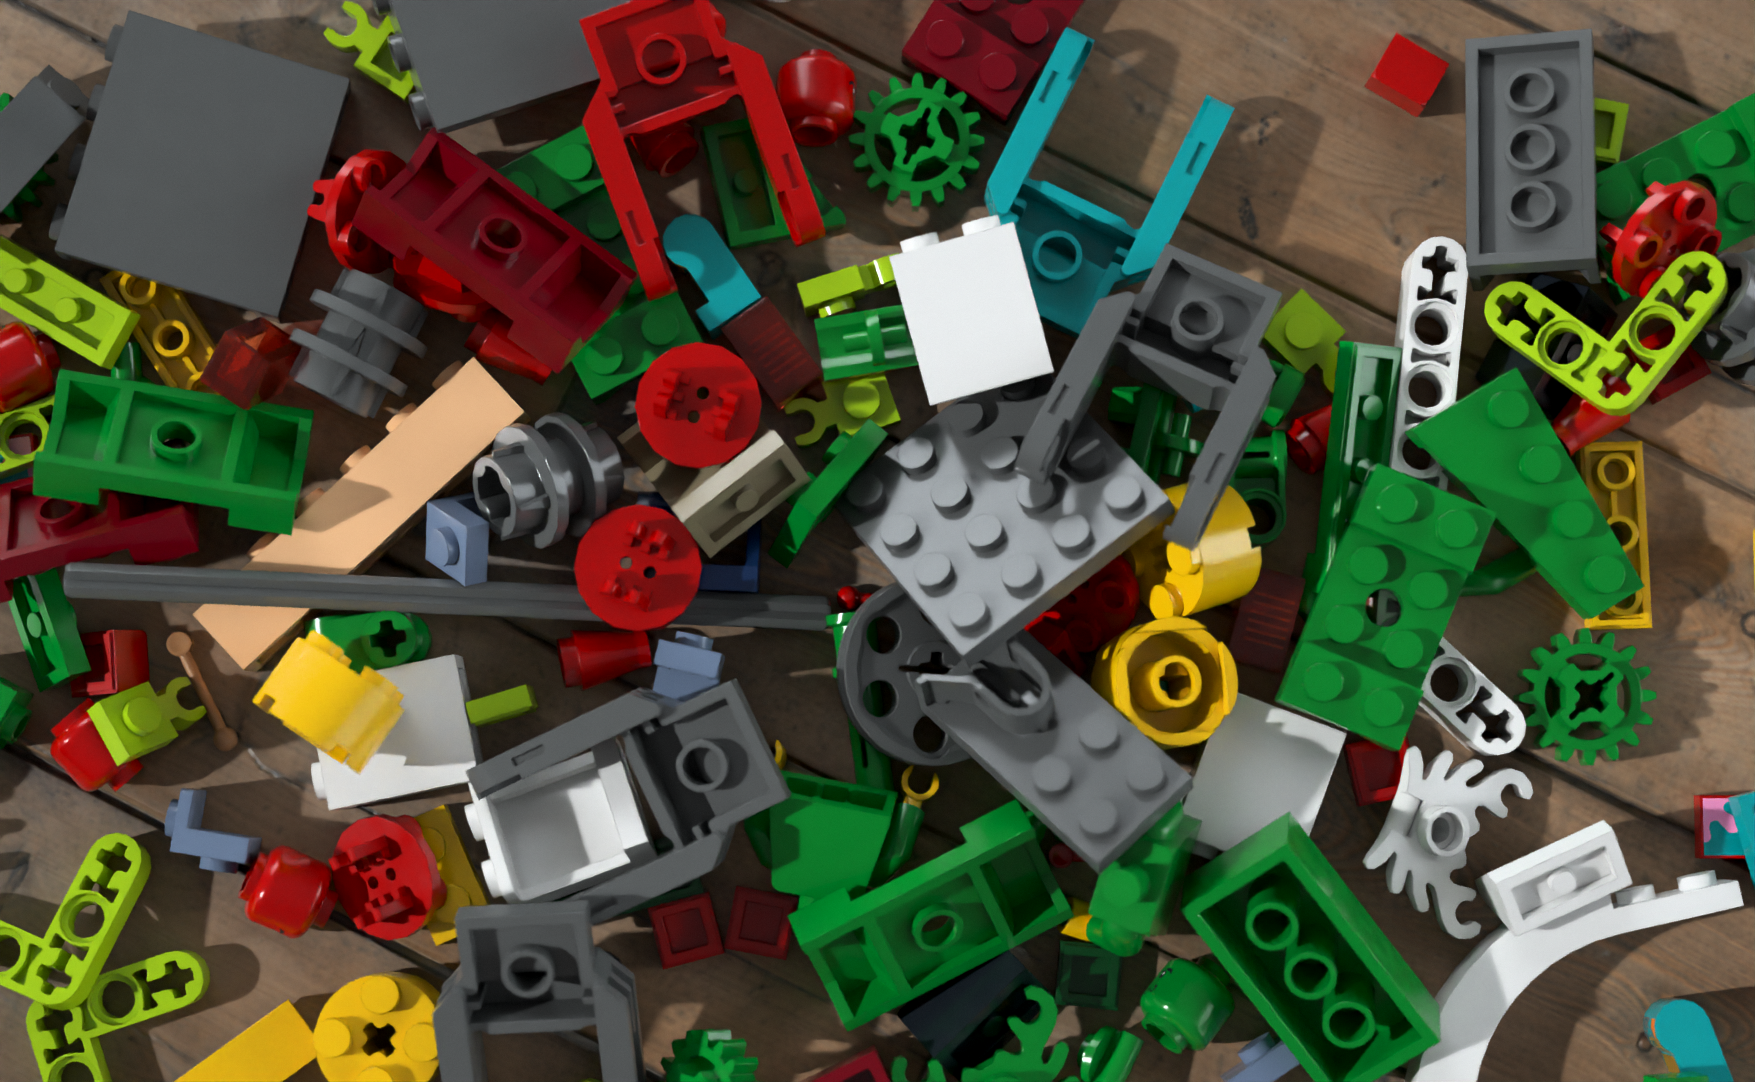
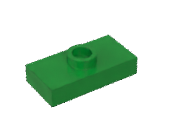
[8,568,91,693]

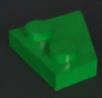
[700,118,846,251]
[768,419,888,568]

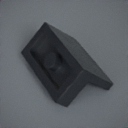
[1476,272,1618,421]
[898,950,1054,1081]

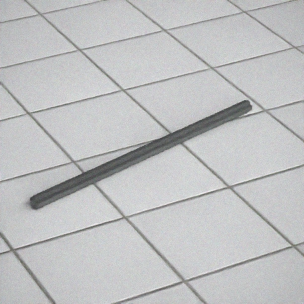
[63,562,831,631]

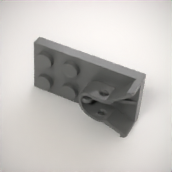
[1465,29,1601,291]
[914,628,1193,875]

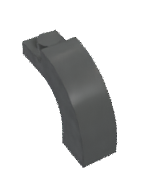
[0,65,90,214]

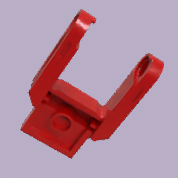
[579,0,826,302]

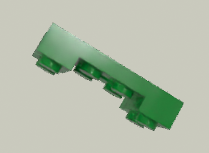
[1596,93,1755,306]
[496,125,703,406]
[33,369,314,536]
[1274,463,1497,751]
[787,799,1074,1032]

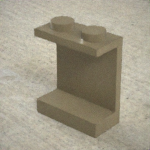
[617,388,811,558]

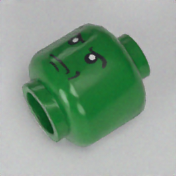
[1140,957,1235,1054]

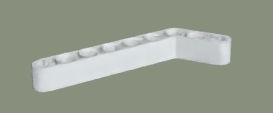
[1367,236,1526,756]

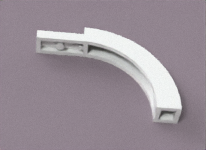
[1404,870,1744,1082]

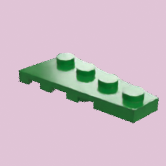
[1404,367,1645,619]

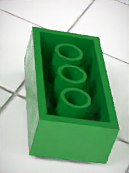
[1180,811,1441,1082]

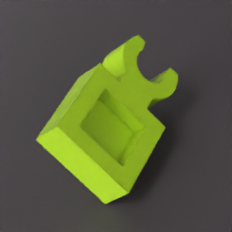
[324,1,416,104]
[797,253,899,318]
[1261,288,1346,399]
[784,373,901,448]
[87,677,207,766]

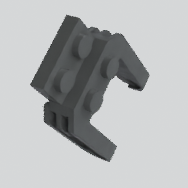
[1014,243,1283,552]
[465,678,792,926]
[432,900,647,1082]

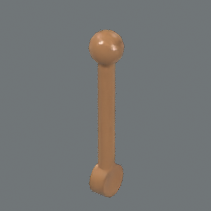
[166,632,238,752]

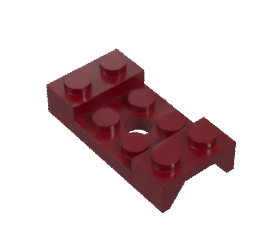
[901,0,1086,127]
[351,126,639,374]
[0,438,199,603]

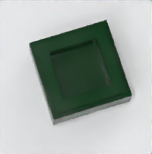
[1054,940,1123,1011]

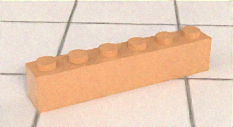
[192,357,531,672]

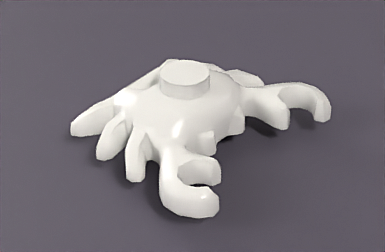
[1362,746,1533,939]

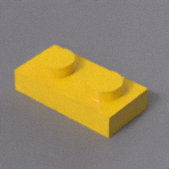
[414,804,491,946]

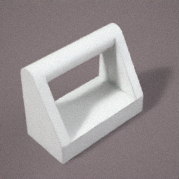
[1475,820,1633,937]

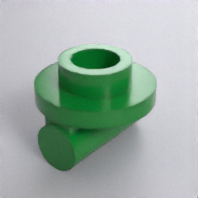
[1077,1025,1144,1082]

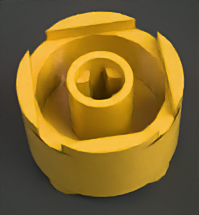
[1121,483,1262,619]
[1091,617,1238,750]
[252,630,405,775]
[312,971,441,1082]

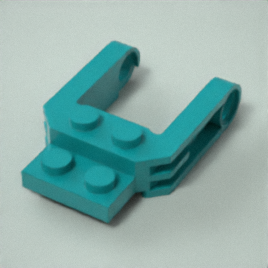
[984,27,1235,339]

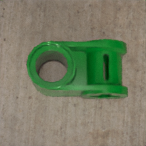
[1229,430,1287,550]
[303,611,432,674]

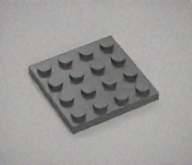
[834,373,1175,669]

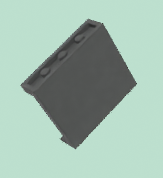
[371,0,629,134]
[49,10,351,324]

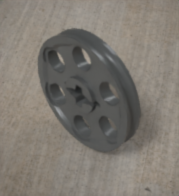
[836,582,971,766]

